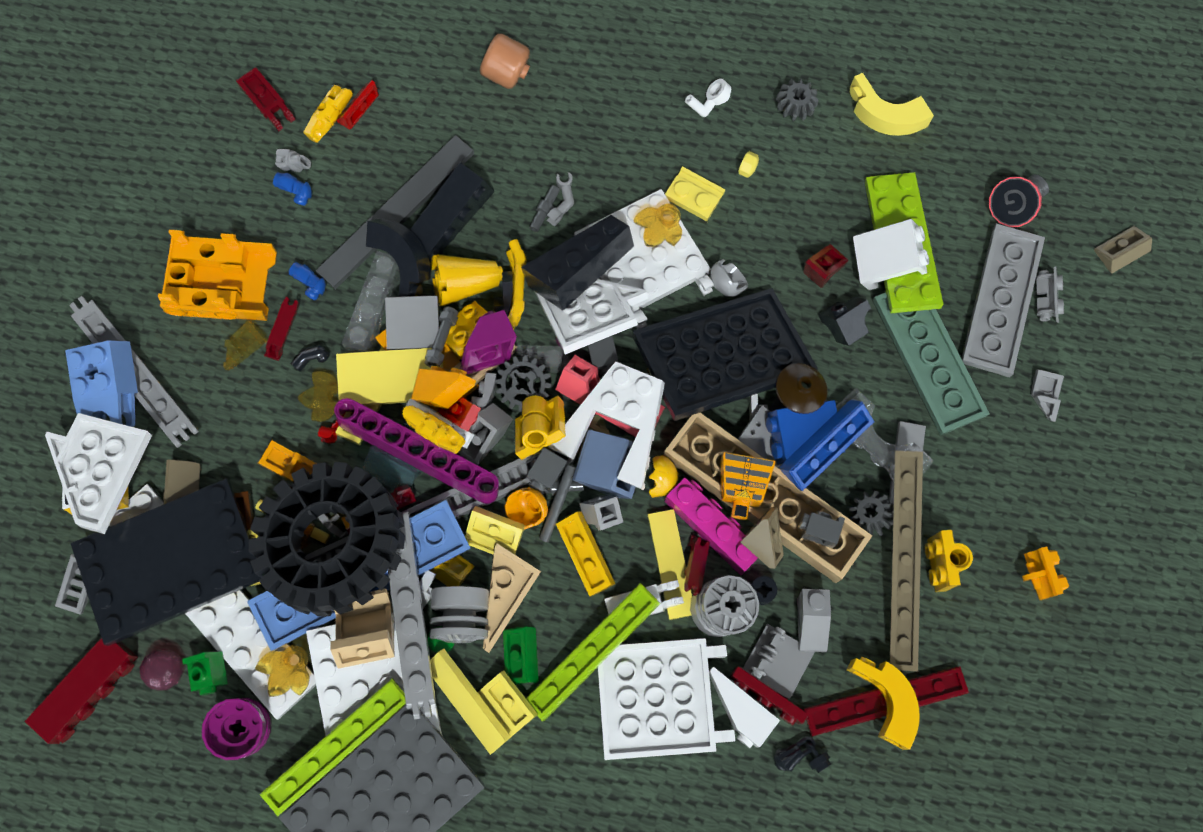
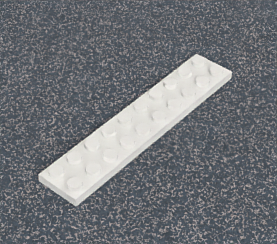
[109,484,316,720]

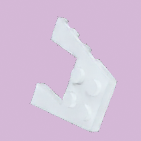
[548,361,665,490]

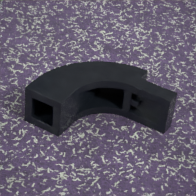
[366,218,431,297]

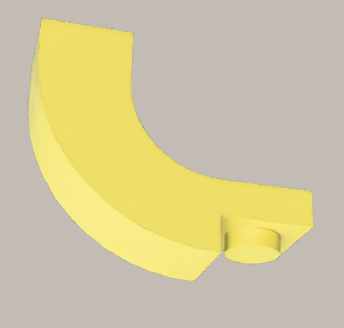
[850,73,934,135]

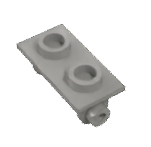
[1036,267,1064,323]

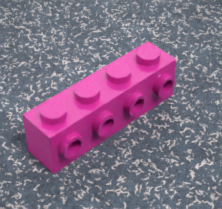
[665,478,758,576]

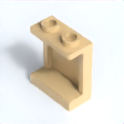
[330,589,395,669]

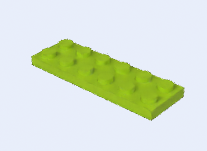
[865,172,943,313]

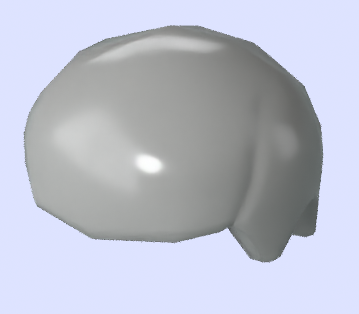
[711,259,748,296]

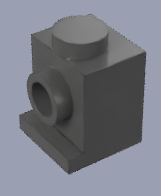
[799,511,845,548]

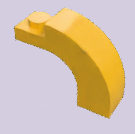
[847,657,920,750]

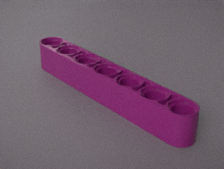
[334,398,499,504]

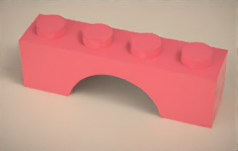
[555,355,665,437]

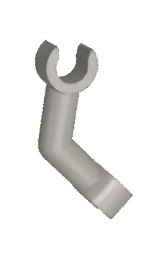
[547,173,574,226]

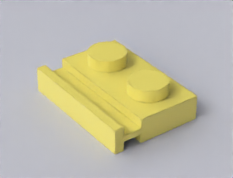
[665,166,725,221]
[465,506,525,555]
[478,671,538,737]

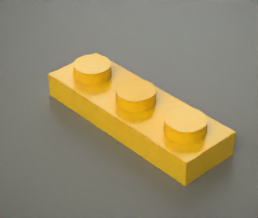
[556,511,615,597]

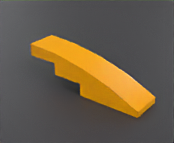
[258,440,317,483]

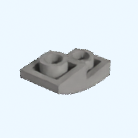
[471,373,497,412]

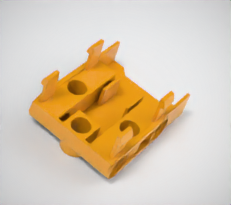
[158,230,277,321]

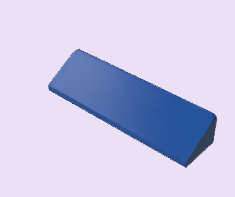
[779,400,874,491]

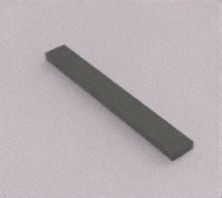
[316,135,474,290]

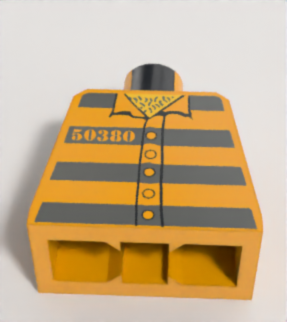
[721,452,775,520]

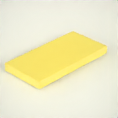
[336,348,443,405]

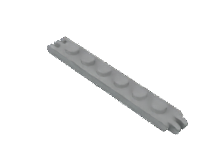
[69,296,199,448]
[388,511,436,720]

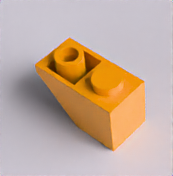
[411,366,476,409]

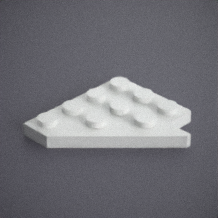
[534,279,648,354]
[45,413,152,534]

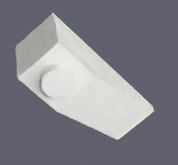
[709,667,780,748]

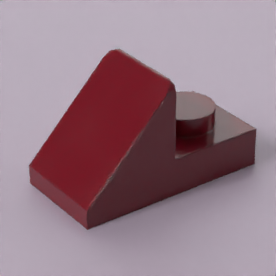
[803,244,849,288]

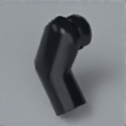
[290,345,330,372]

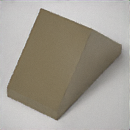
[741,507,784,569]

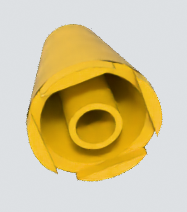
[431,254,503,306]

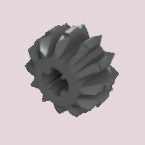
[776,78,818,122]
[850,491,894,536]

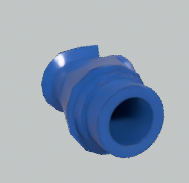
[273,172,312,206]
[289,262,326,300]

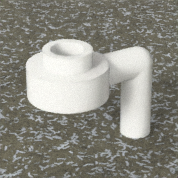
[685,79,731,117]

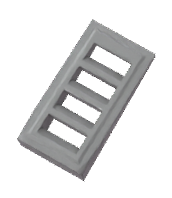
[55,554,89,614]

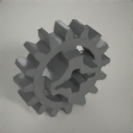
[495,355,552,412]

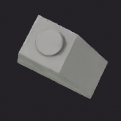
[458,403,513,465]
[797,589,831,652]

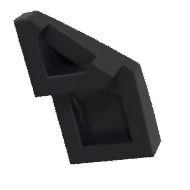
[493,271,513,315]

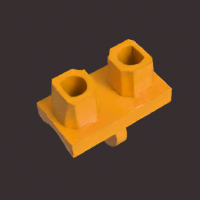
[1022,547,1069,600]

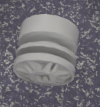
[690,575,759,637]
[430,586,489,643]

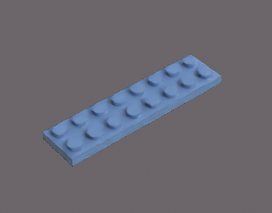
[247,500,471,651]

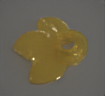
[634,204,682,247]
[298,371,338,422]
[255,646,310,697]

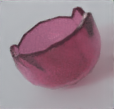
[139,648,184,691]

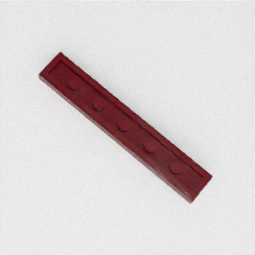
[803,666,969,737]

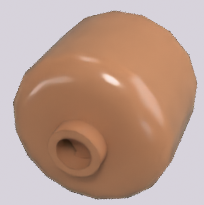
[480,33,530,89]

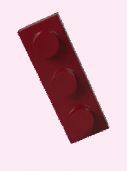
[730,666,809,726]

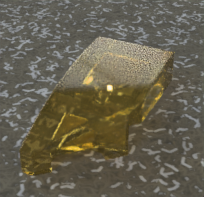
[223,320,268,371]

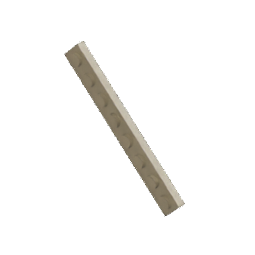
[890,451,923,671]

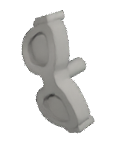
[318,514,348,539]

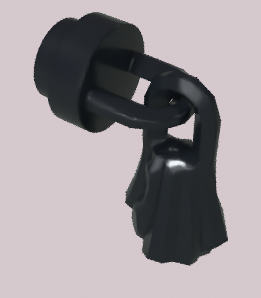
[774,736,832,773]

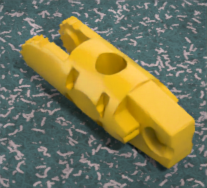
[304,85,353,143]
[402,405,466,454]

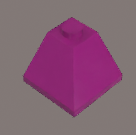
[460,310,517,375]

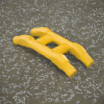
[506,239,527,330]

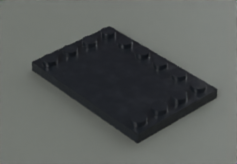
[632,288,818,421]
[70,479,261,646]

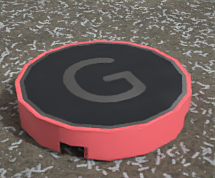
[989,177,1042,227]

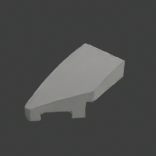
[1031,369,1064,422]

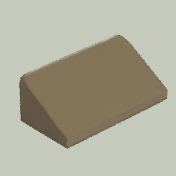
[1094,226,1152,273]
[163,460,200,505]

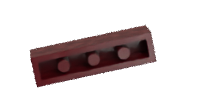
[24,638,138,744]

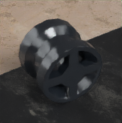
[751,576,778,605]

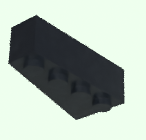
[410,162,495,265]
[521,215,634,311]

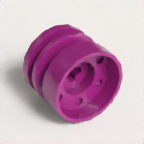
[202,698,271,760]

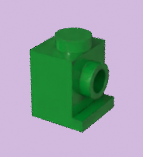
[182,651,228,696]

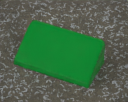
[503,627,539,684]

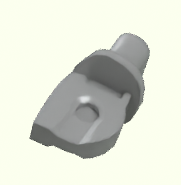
[275,149,311,172]

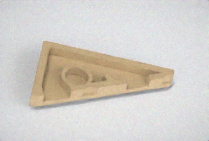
[483,543,541,653]

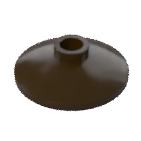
[776,363,827,414]

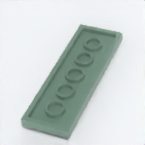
[873,292,990,436]

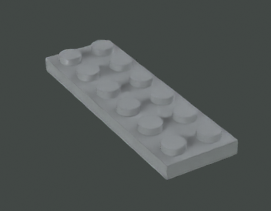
[961,223,1045,377]

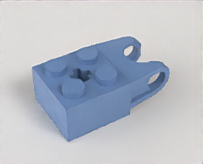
[65,340,138,427]

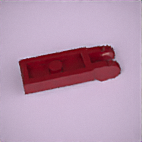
[236,67,295,131]

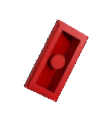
[336,80,379,130]

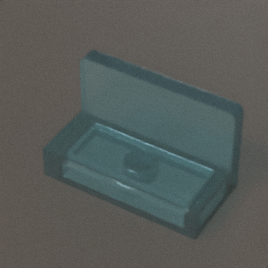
[363,439,423,490]

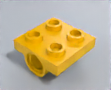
[439,301,487,360]
[515,395,566,460]
[925,530,973,592]

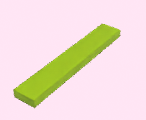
[526,583,661,721]
[259,678,406,816]

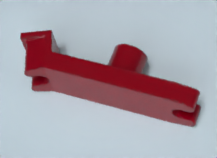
[264,297,299,361]
[684,535,710,596]

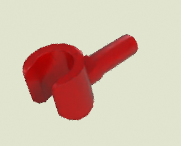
[318,412,346,443]

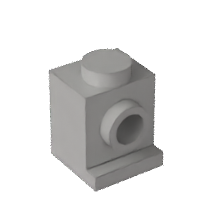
[579,495,623,531]

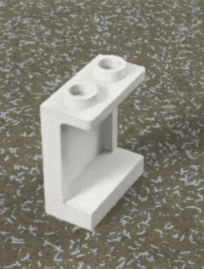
[853,219,929,290]

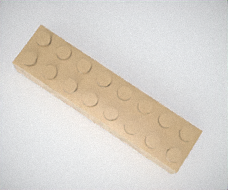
[664,413,872,583]

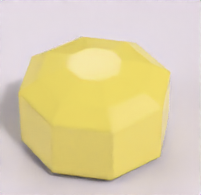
[738,151,759,178]

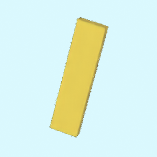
[648,509,692,620]
[430,649,511,755]

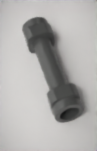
[424,307,458,368]

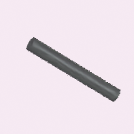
[539,464,576,543]

